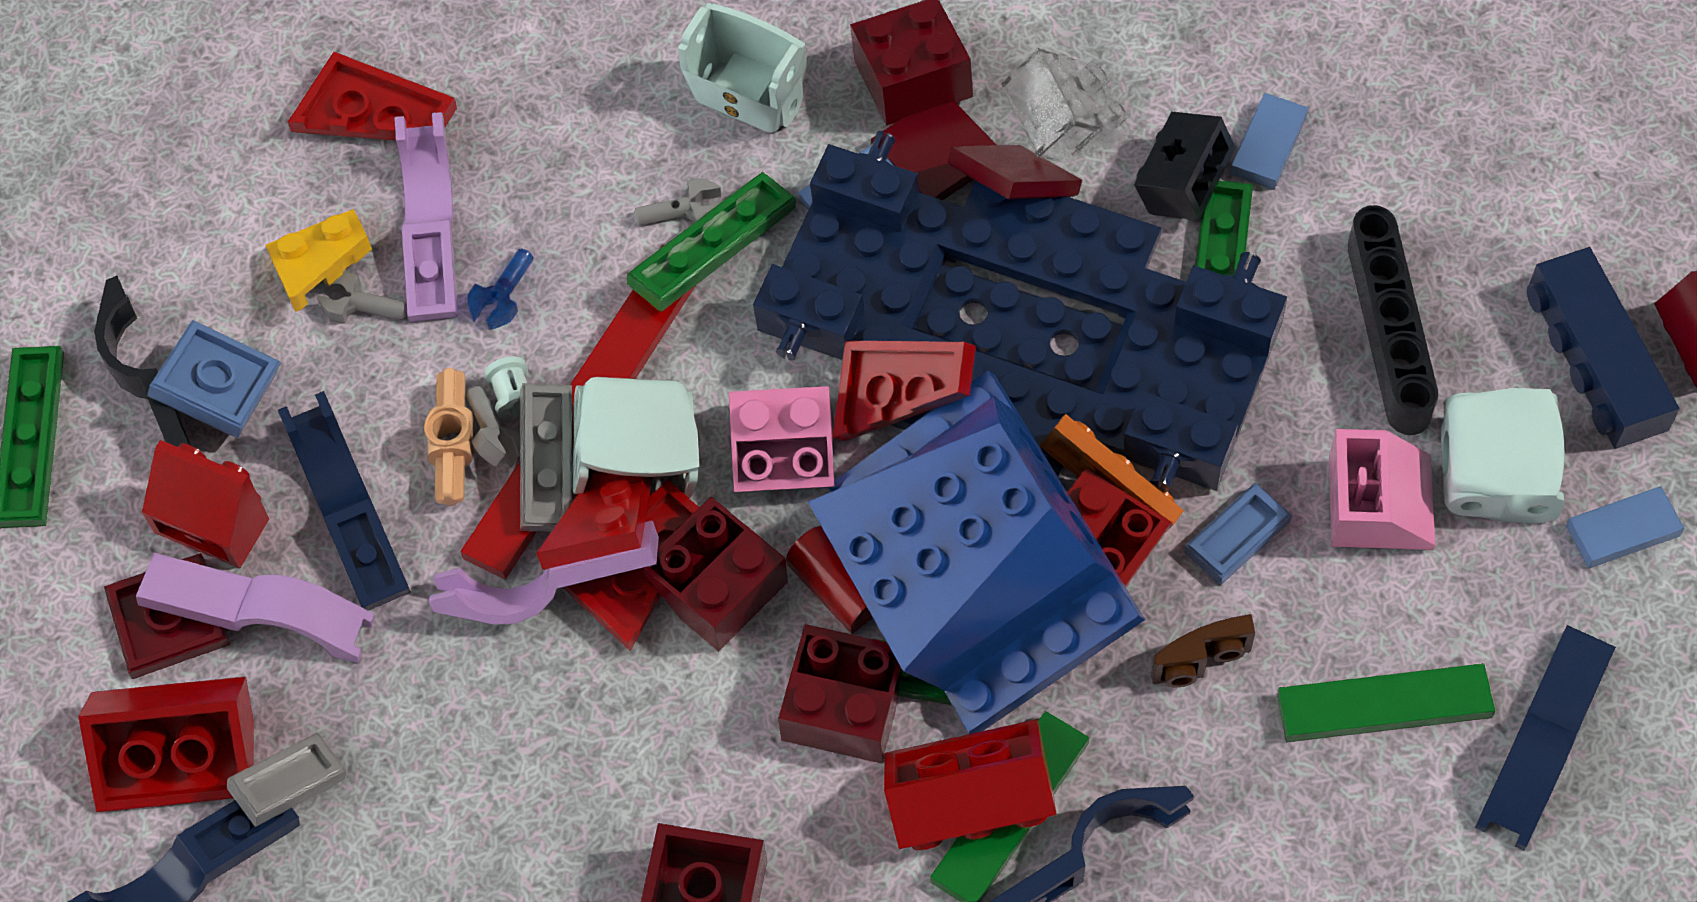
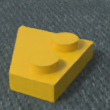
[265,209,372,312]

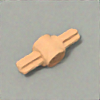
[424,368,475,506]

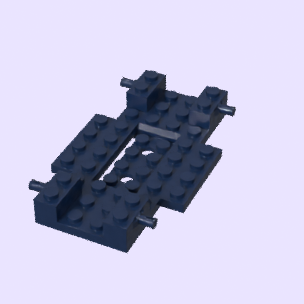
[753,131,1288,492]

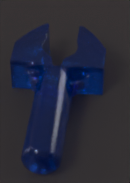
[467,248,534,330]

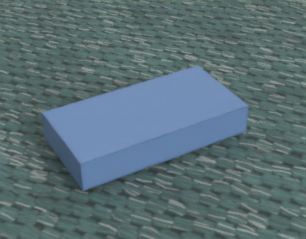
[1230,93,1309,190]
[1184,483,1292,585]
[1566,486,1685,569]

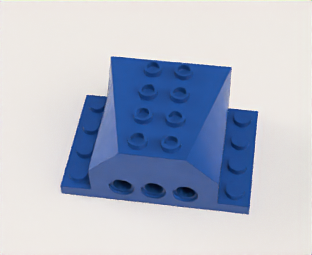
[808,370,1145,734]

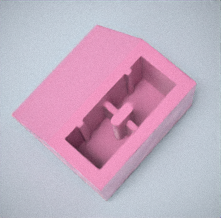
[729,386,835,492]
[1329,429,1435,550]

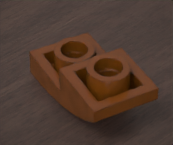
[1151,614,1255,688]

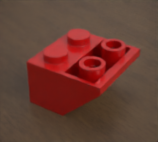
[142,440,269,568]
[1067,468,1172,587]

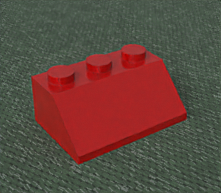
[78,676,254,812]
[884,719,1057,850]

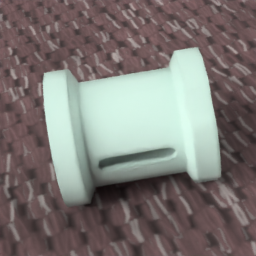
[484,356,528,421]

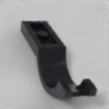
[94,276,191,447]

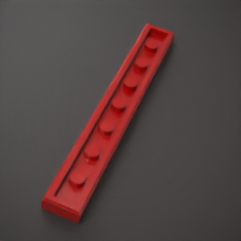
[460,245,696,580]

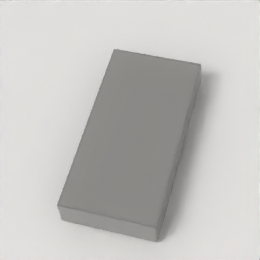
[227,732,346,827]

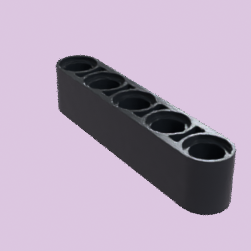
[1348,205,1438,435]

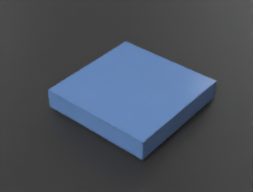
[147,320,281,438]

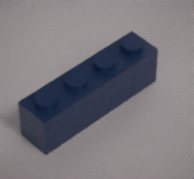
[1527,247,1680,449]

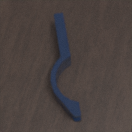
[278,391,411,611]
[1475,625,1616,851]
[989,786,1194,902]
[68,800,300,902]

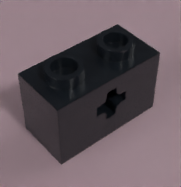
[1134,111,1236,221]

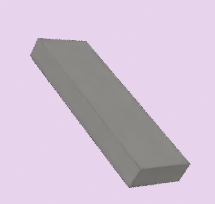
[520,383,573,532]

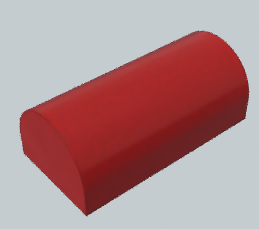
[786,526,873,634]

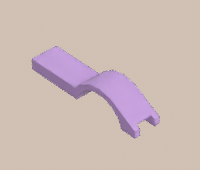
[394,112,458,322]
[429,520,659,625]
[136,553,374,663]

